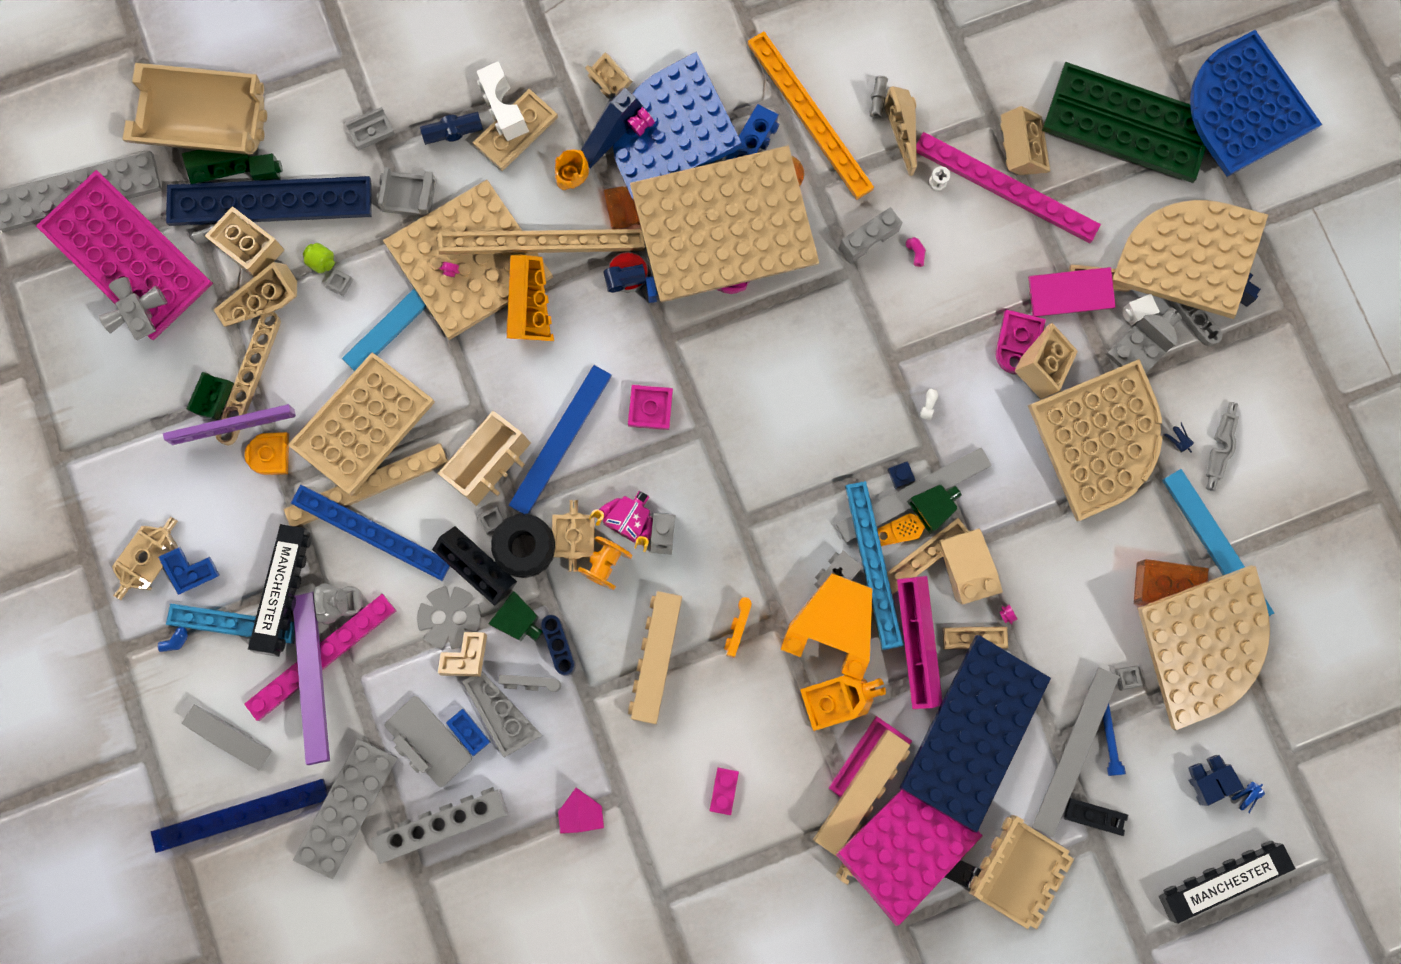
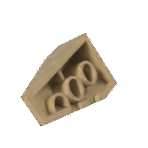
[884,86,917,176]
[214,262,297,327]

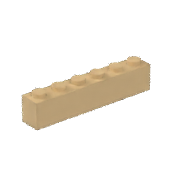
[628,591,682,724]
[813,730,911,857]

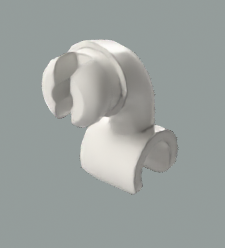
[920,388,938,420]

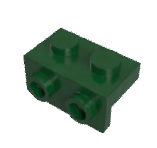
[187,372,234,421]

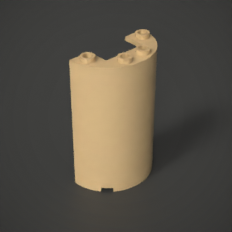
[122,63,267,154]

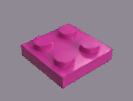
[628,385,673,430]

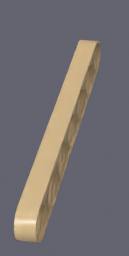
[216,312,281,445]

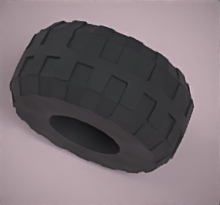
[491,514,555,578]

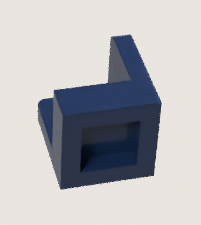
[1240,273,1261,307]

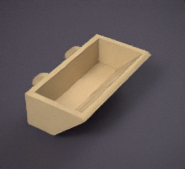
[437,411,531,506]

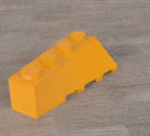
[507,255,554,341]

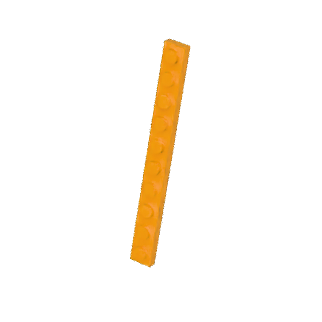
[747,31,874,200]

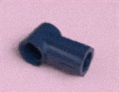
[603,264,646,293]

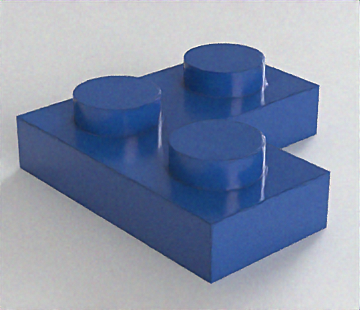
[158,547,219,595]

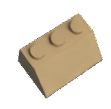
[1001,106,1050,175]

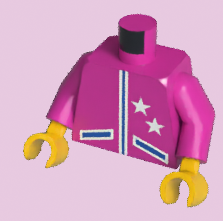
[589,491,653,552]

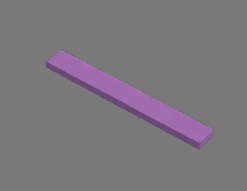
[293,592,330,765]

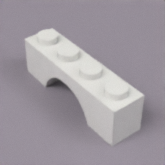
[477,62,529,141]

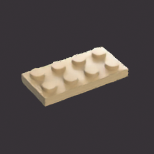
[473,89,558,171]

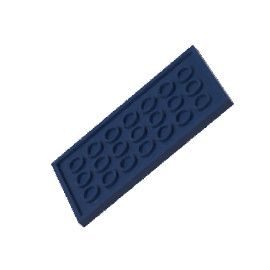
[899,635,1051,833]

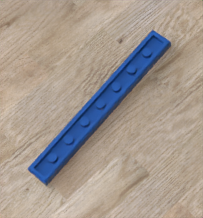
[509,365,612,514]
[291,484,450,581]

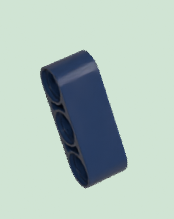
[541,615,576,676]

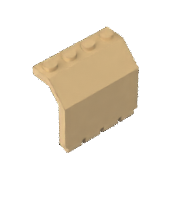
[969,815,1074,929]

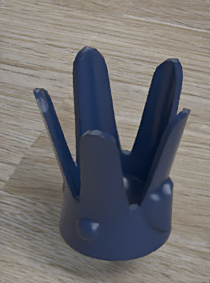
[1164,422,1194,453]

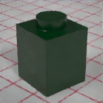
[249,153,283,181]

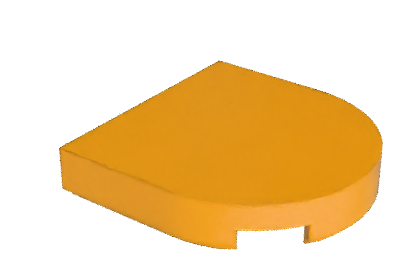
[245,432,289,475]

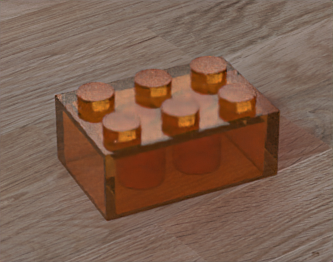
[1133,559,1209,605]

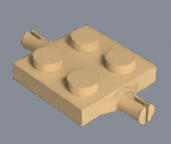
[552,500,595,572]

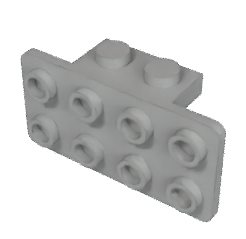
[385,696,472,787]

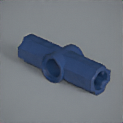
[420,112,483,145]

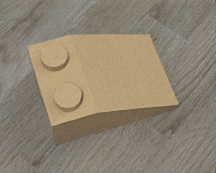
[205,206,284,277]
[1015,323,1078,399]
[939,528,1003,605]

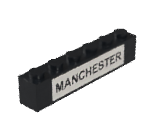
[248,524,312,657]
[1158,841,1296,924]

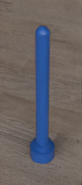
[1095,673,1126,776]

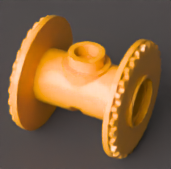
[577,536,632,590]

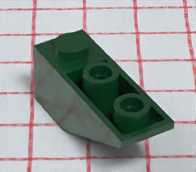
[181,150,250,184]

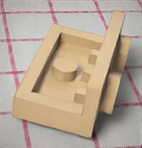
[585,52,633,98]

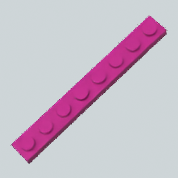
[244,594,397,721]

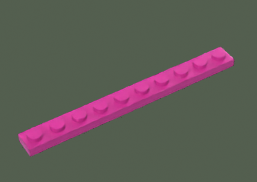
[916,132,1101,243]

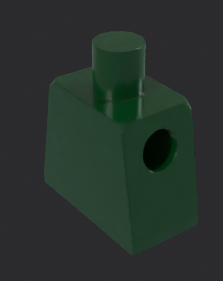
[907,484,962,534]
[488,591,543,642]

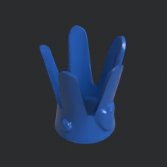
[1231,782,1265,814]

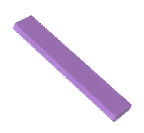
[163,404,296,445]

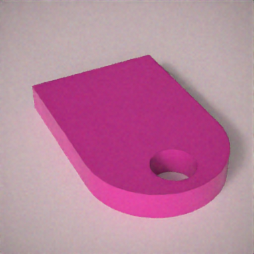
[995,309,1046,374]

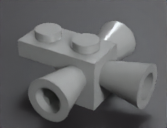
[99,277,168,341]

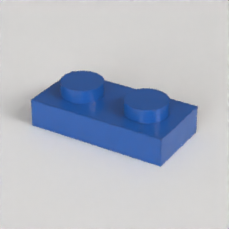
[446,708,491,756]

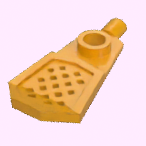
[877,513,925,546]

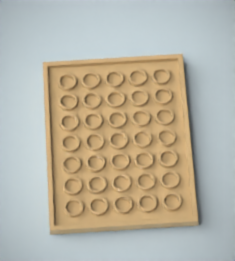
[630,145,819,303]

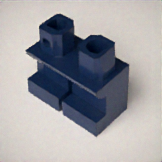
[1188,755,1244,806]

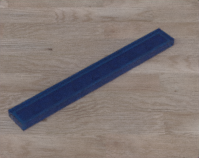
[150,779,328,853]

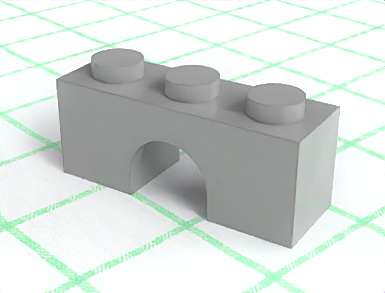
[839,207,903,264]

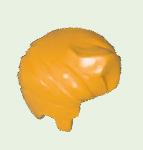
[555,149,589,190]

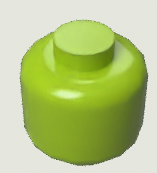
[303,243,335,273]

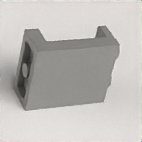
[376,167,436,217]

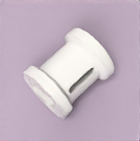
[929,166,950,191]

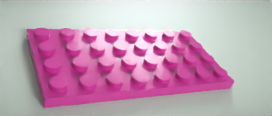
[36,170,213,341]

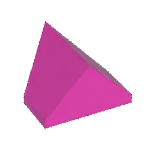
[558,788,604,834]

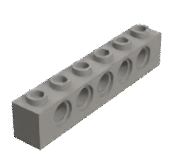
[371,787,509,864]

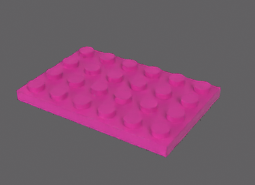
[836,790,983,926]

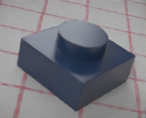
[887,461,915,489]

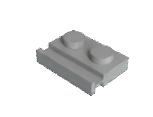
[345,107,395,151]

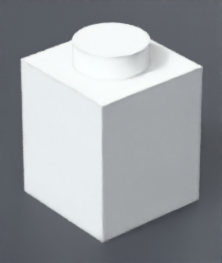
[1122,294,1160,326]

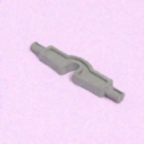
[1206,402,1239,491]

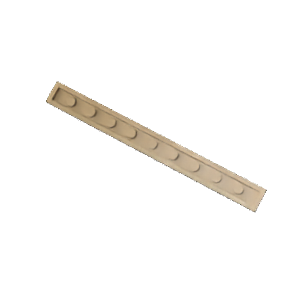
[438,229,645,255]

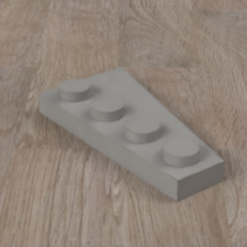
[462,671,542,758]

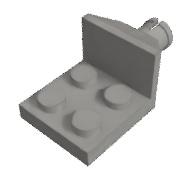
[1107,308,1182,373]

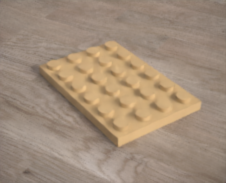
[288,352,435,497]

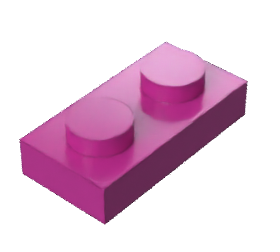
[709,767,739,815]

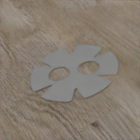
[417,586,481,649]

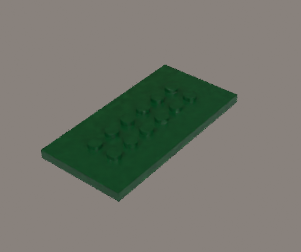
[1042,62,1206,183]

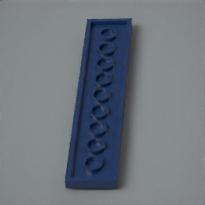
[166,176,372,226]

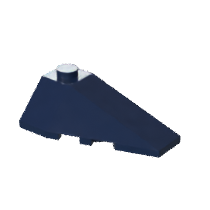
[581,87,646,169]

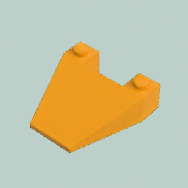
[780,573,872,681]

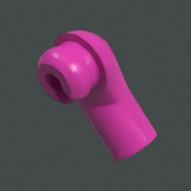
[906,237,926,267]

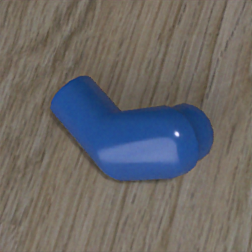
[158,627,188,652]

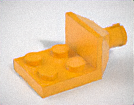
[800,675,886,731]

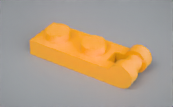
[724,597,752,658]

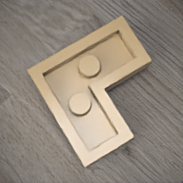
[438,632,487,677]

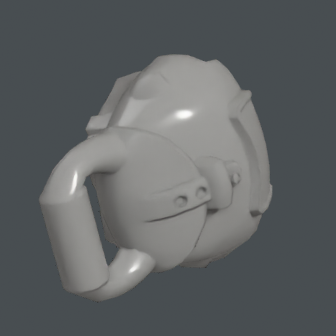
[314,584,363,625]

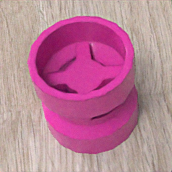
[627,107,655,137]

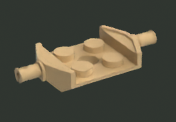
[112,516,178,600]

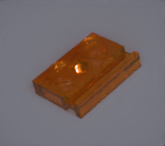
[604,186,640,229]

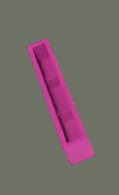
[897,576,942,709]

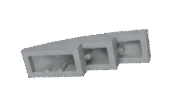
[181,704,272,770]

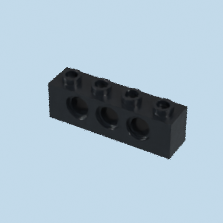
[432,526,517,606]

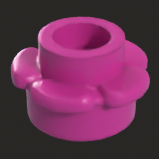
[439,262,460,277]
[999,604,1018,625]

